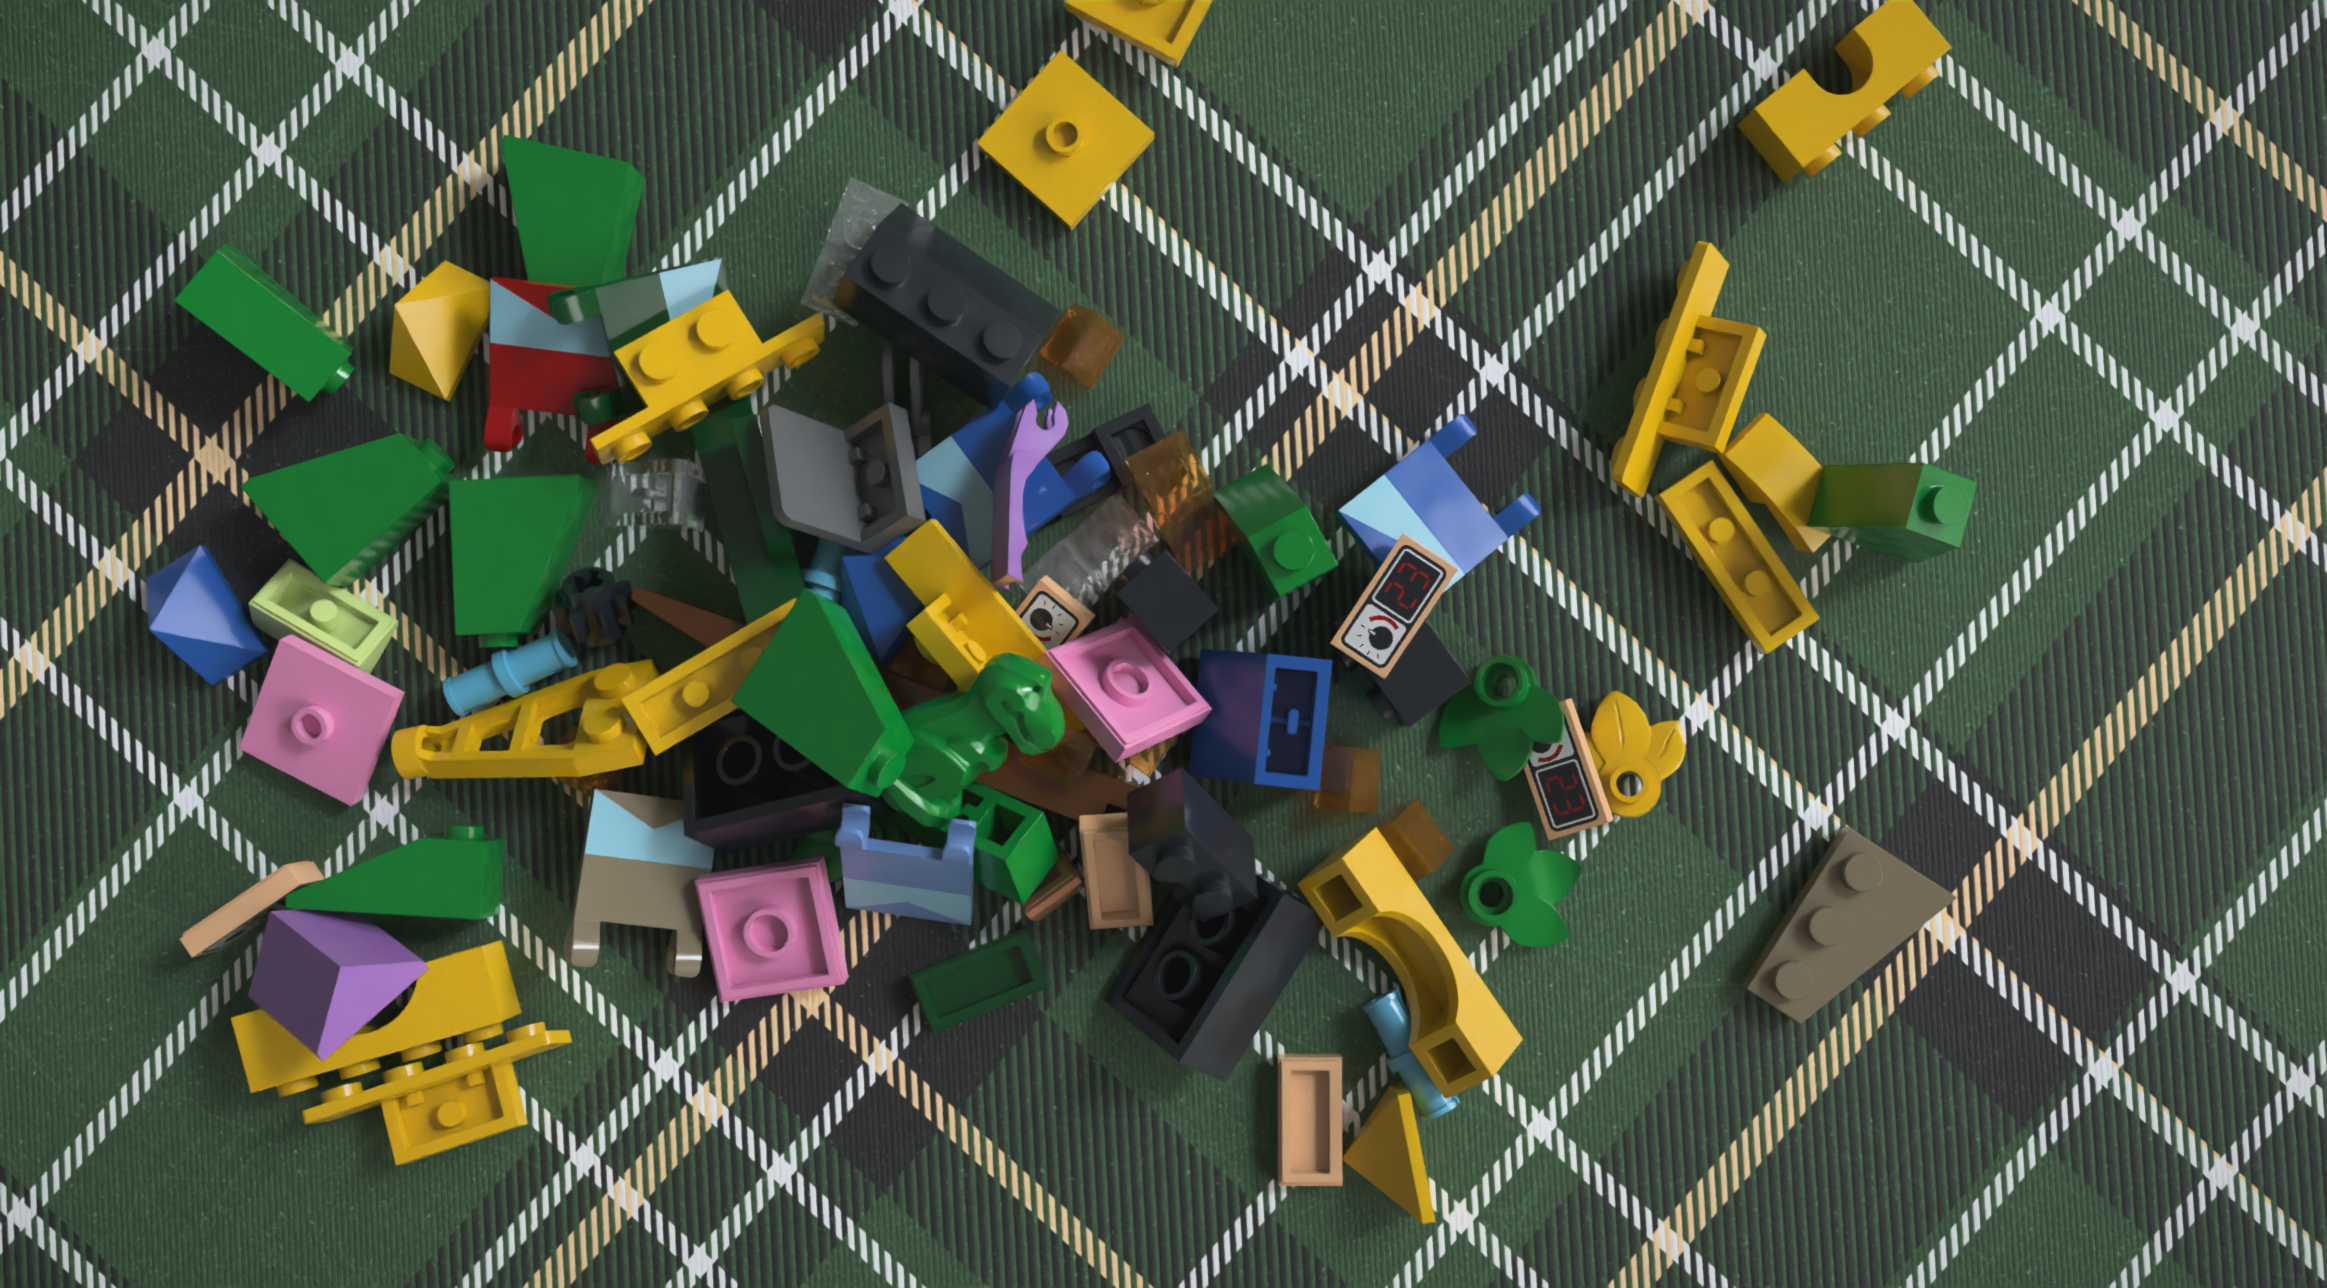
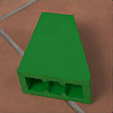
[502,135,645,287]
[174,241,355,402]
[240,433,456,587]
[1807,462,1977,563]
[1212,464,1339,605]
[449,474,596,649]
[731,588,915,798]

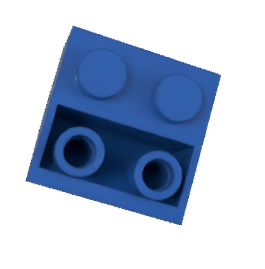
[1188,649,1332,791]

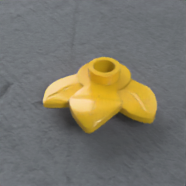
[1584,691,1686,818]

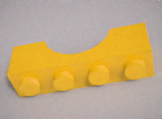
[1297,827,1523,1099]
[231,940,522,1098]

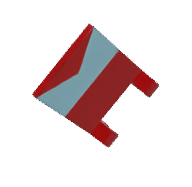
[484,277,620,465]

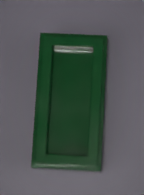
[908,926,1051,1035]

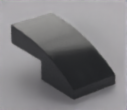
[1046,403,1177,522]

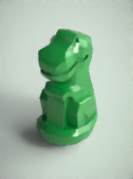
[881,652,1066,827]

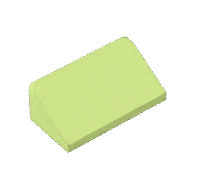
[248,558,399,674]

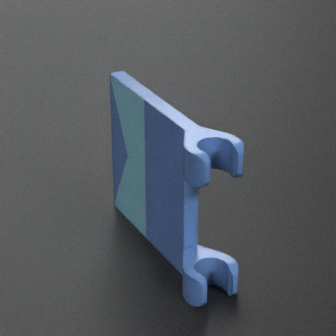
[835,802,976,926]

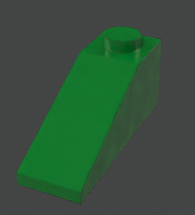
[886,781,1060,905]
[285,824,505,920]

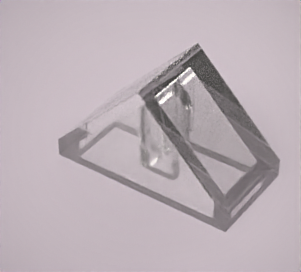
[604,458,706,532]

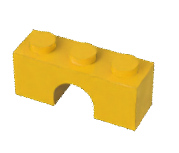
[1737,0,1952,184]

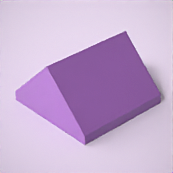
[248,909,429,1061]

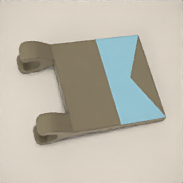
[562,788,715,978]

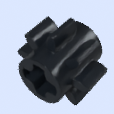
[552,567,637,647]

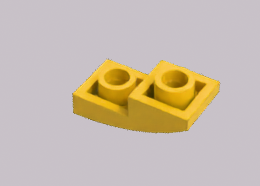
[1718,412,1831,553]

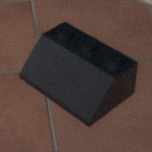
[832,203,1060,412]
[682,707,896,854]
[1103,871,1324,1082]

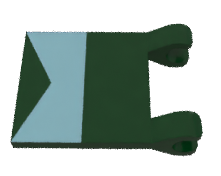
[547,256,729,425]

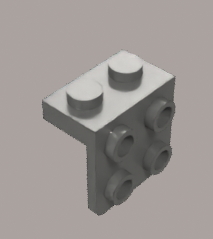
[759,402,926,554]

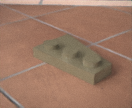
[1740,826,1958,1024]

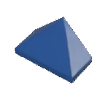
[841,533,926,665]
[146,545,270,686]

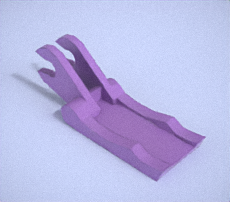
[991,399,1069,592]

